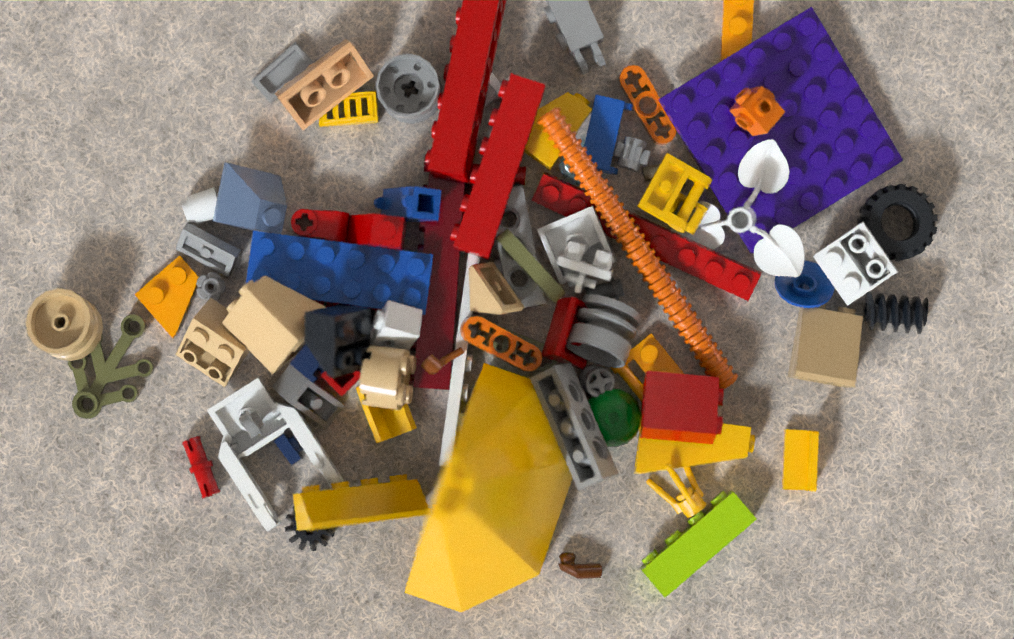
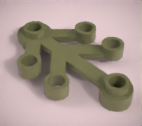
[68,314,154,419]

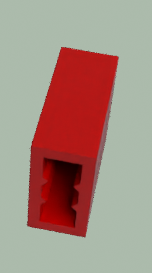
[640,371,724,444]

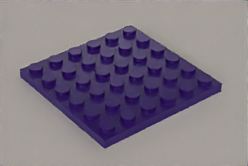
[658,7,904,254]

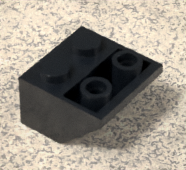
[304,304,372,378]

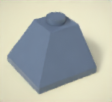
[213,162,287,234]

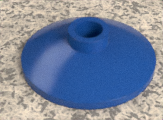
[775,261,835,308]

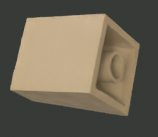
[222,276,325,374]
[787,304,863,388]

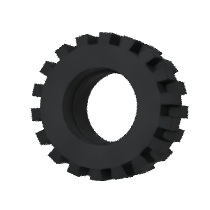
[857,184,938,261]

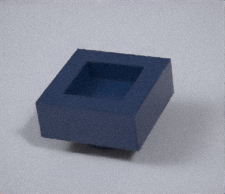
[274,434,304,465]

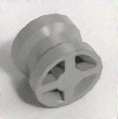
[578,364,614,397]

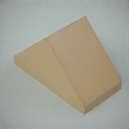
[469,262,524,314]

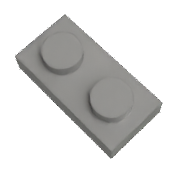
[176,222,241,277]

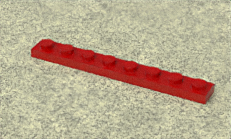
[531,172,761,301]

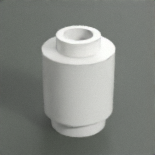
[181,187,218,224]

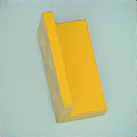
[356,385,417,443]
[782,429,819,491]

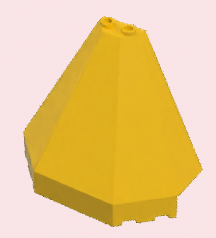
[404,363,573,612]

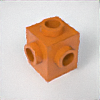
[729,86,785,136]

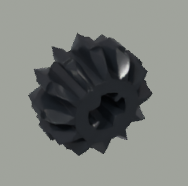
[285,506,335,551]

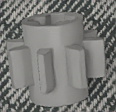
[613,136,651,172]

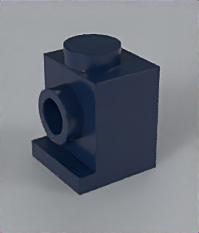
[290,344,324,383]

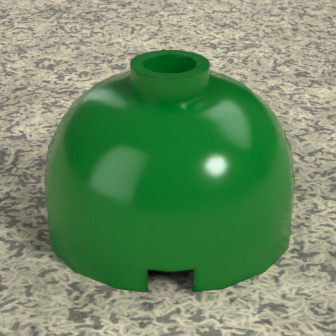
[587,388,642,447]

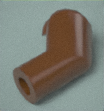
[558,552,602,579]

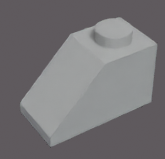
[272,364,345,429]

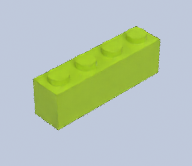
[640,490,757,598]

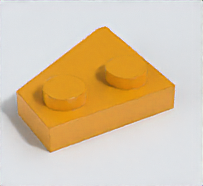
[134,255,199,338]

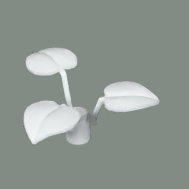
[671,139,805,277]

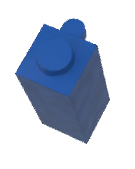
[584,95,633,176]
[374,186,442,222]

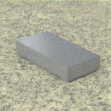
[251,42,314,104]

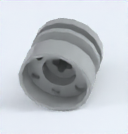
[376,54,443,124]
[566,294,642,368]

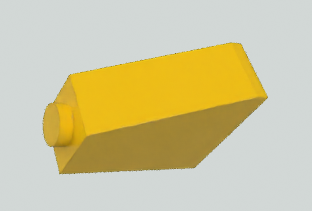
[524,92,592,170]

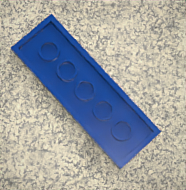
[246,231,434,315]

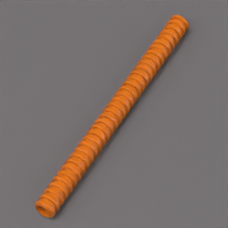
[537,107,738,389]

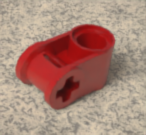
[291,209,350,243]

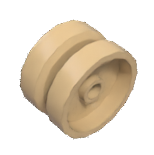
[26,288,103,361]

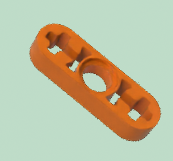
[619,65,676,145]
[460,316,542,371]

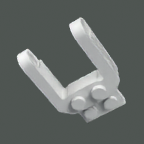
[207,377,344,531]

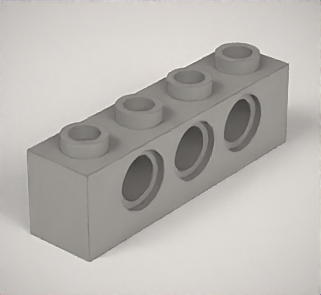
[493,186,546,309]
[530,362,619,490]

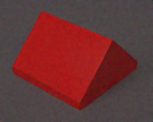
[542,297,588,370]

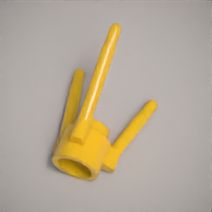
[646,464,707,518]

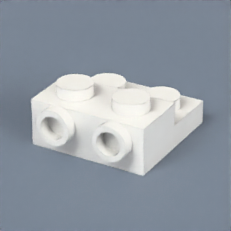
[537,206,617,287]

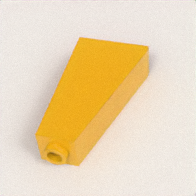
[634,423,755,474]

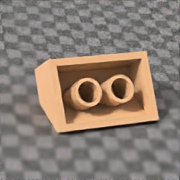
[274,39,374,130]

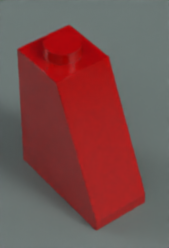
[346,213,407,250]

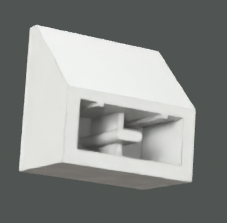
[813,222,898,306]

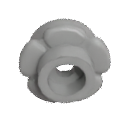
[196,272,226,301]
[238,410,265,438]

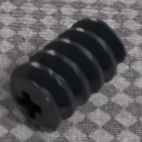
[863,292,928,334]

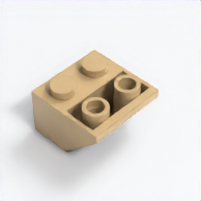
[175,298,249,387]

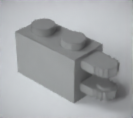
[543,0,606,75]

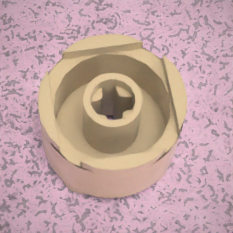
[360,345,416,410]

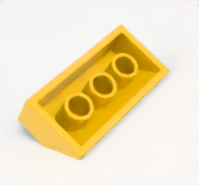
[293,474,430,530]

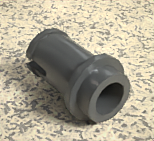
[585,277,624,300]

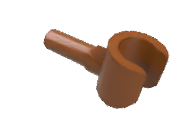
[421,347,464,375]

